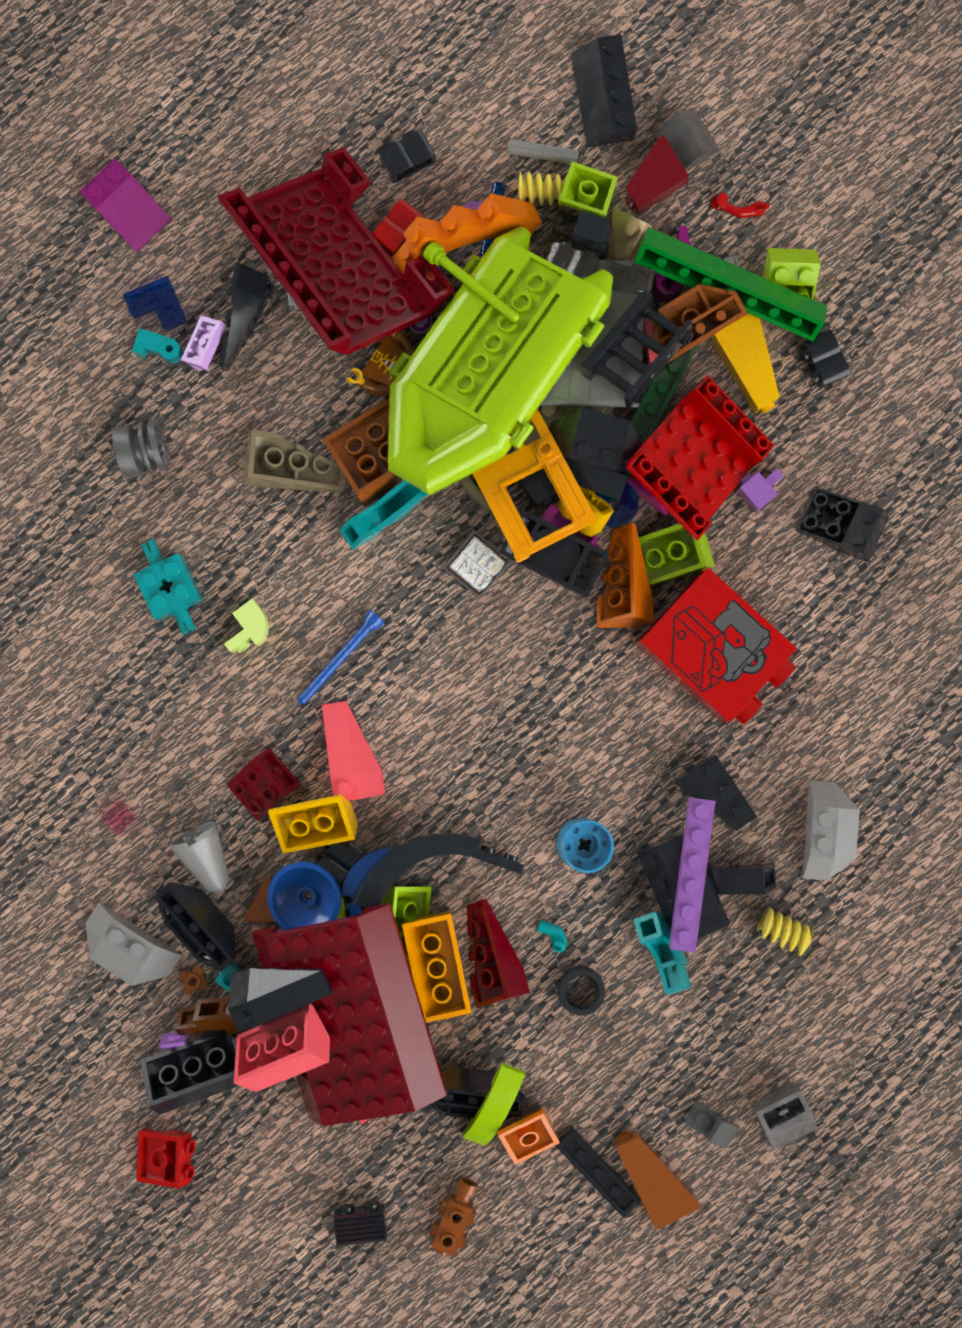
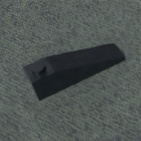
[228,966,333,1032]

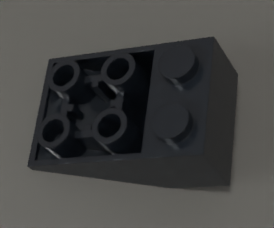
[796,487,889,562]

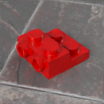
[136,1128,196,1189]

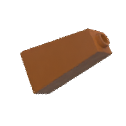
[614,1130,701,1230]

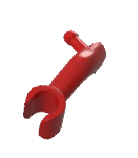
[711,193,770,218]

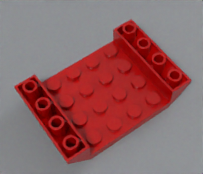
[626,375,775,541]

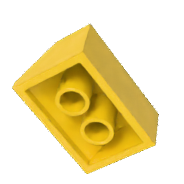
[268,795,358,854]

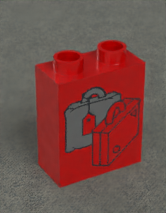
[635,567,798,725]

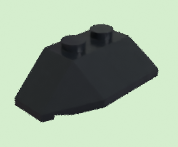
[549,406,642,473]
[154,882,236,971]
[429,1066,525,1120]

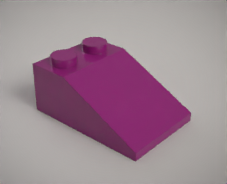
[79,158,171,252]

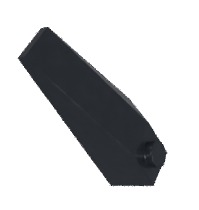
[220,262,274,371]

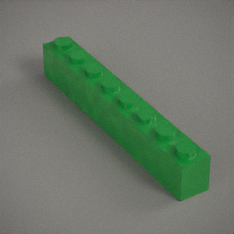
[634,227,827,341]

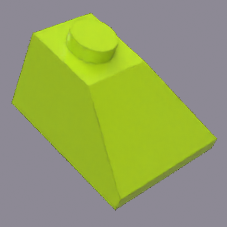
[558,162,618,218]
[381,886,432,937]

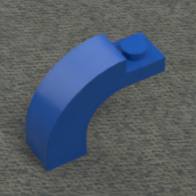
[341,847,403,916]

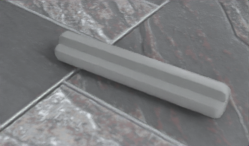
[507,139,579,164]

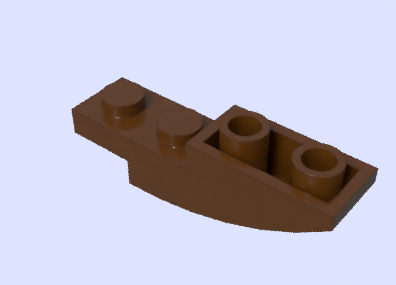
[174,998,275,1035]

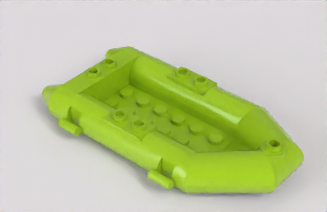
[388,226,613,496]

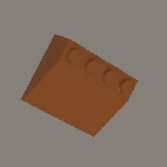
[322,398,403,507]

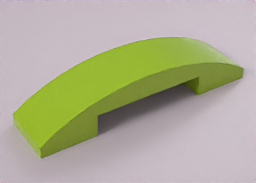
[462,1063,525,1146]

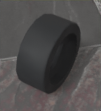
[558,966,605,1016]

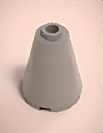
[170,822,230,894]

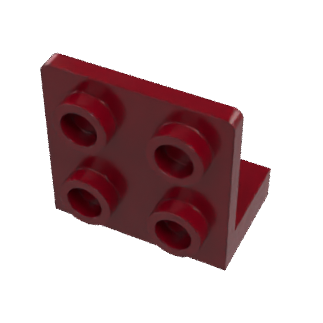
[227,747,301,821]

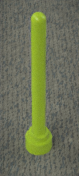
[423,241,519,322]

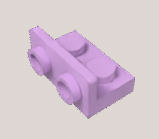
[181,316,227,370]

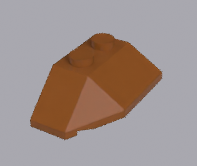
[652,284,748,363]

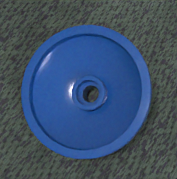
[267,861,342,930]

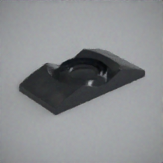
[498,509,610,598]

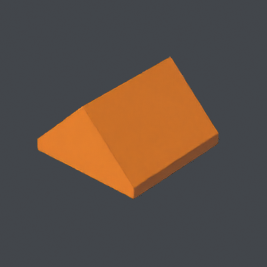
[497,1107,560,1165]

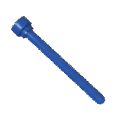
[298,609,385,704]

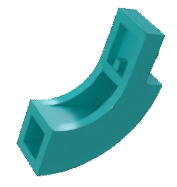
[633,912,691,995]

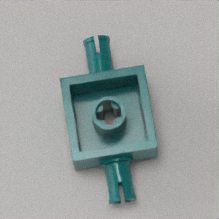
[133,540,204,635]

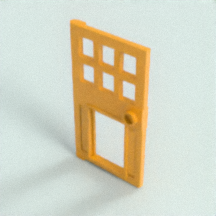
[473,409,597,562]

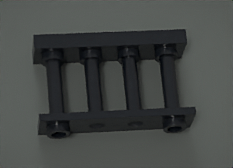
[580,289,693,409]

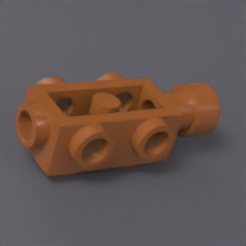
[429,1177,478,1256]

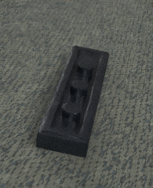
[555,1126,642,1218]

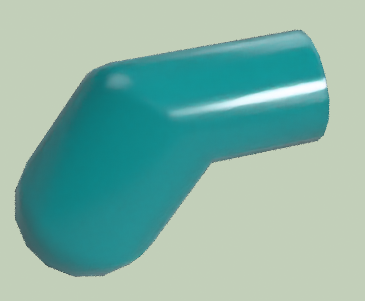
[537,920,568,953]

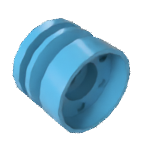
[556,818,614,873]

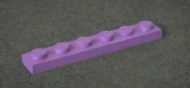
[669,797,715,953]

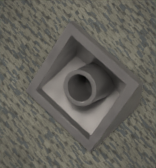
[654,110,720,171]

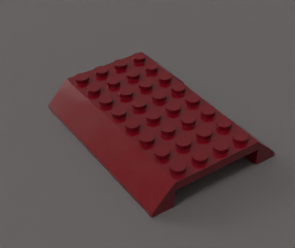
[218,147,455,355]
[252,903,448,1126]

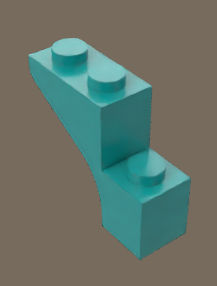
[339,480,428,550]

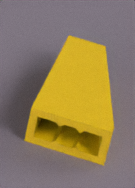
[710,314,780,414]

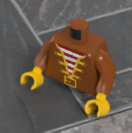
[346,331,415,397]

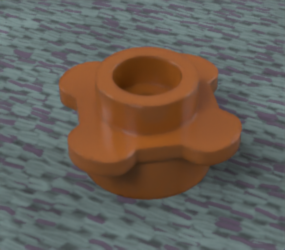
[180,966,208,995]

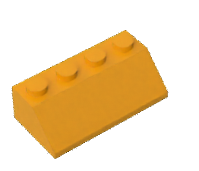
[402,910,472,1023]

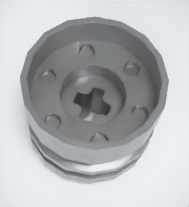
[112,419,169,479]

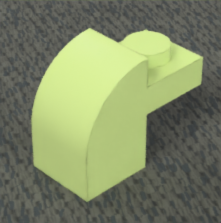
[224,599,269,653]

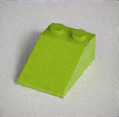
[639,523,715,586]

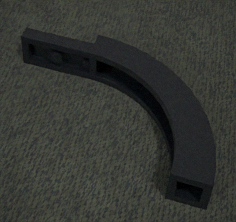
[351,833,524,908]

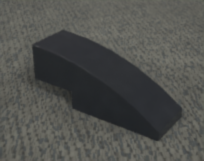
[563,456,627,500]

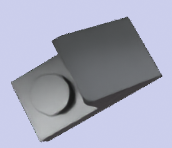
[684,1100,739,1149]

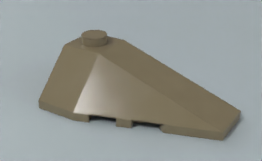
[242,429,346,493]

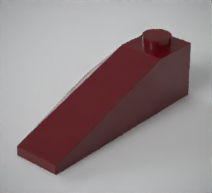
[467,899,530,1008]

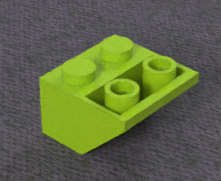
[764,248,821,300]

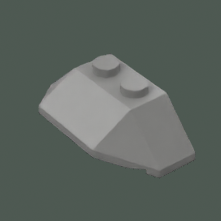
[802,780,860,880]
[85,902,182,986]

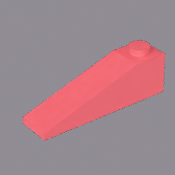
[322,701,385,801]

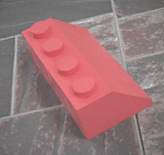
[234,1004,330,1092]

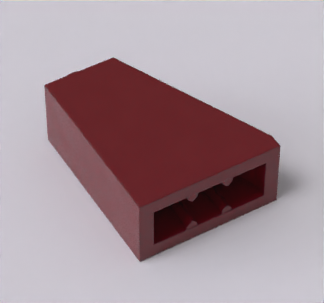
[624,135,689,215]

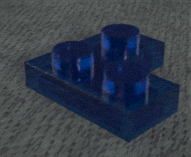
[123,276,188,332]

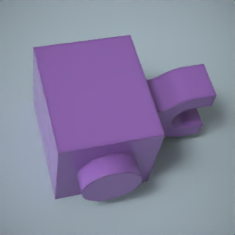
[736,468,784,513]

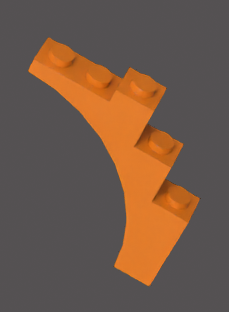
[391,193,542,274]

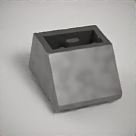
[750,1083,818,1151]

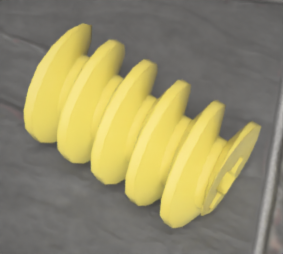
[518,172,567,207]
[756,907,813,956]

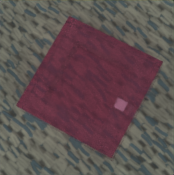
[101,801,137,836]

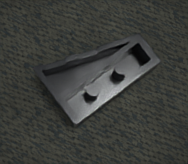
[569,210,612,261]
[671,754,757,831]

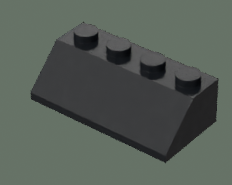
[571,34,637,148]
[637,833,730,939]
[140,1030,239,1115]

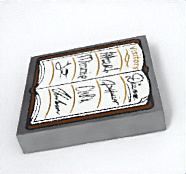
[443,530,512,599]

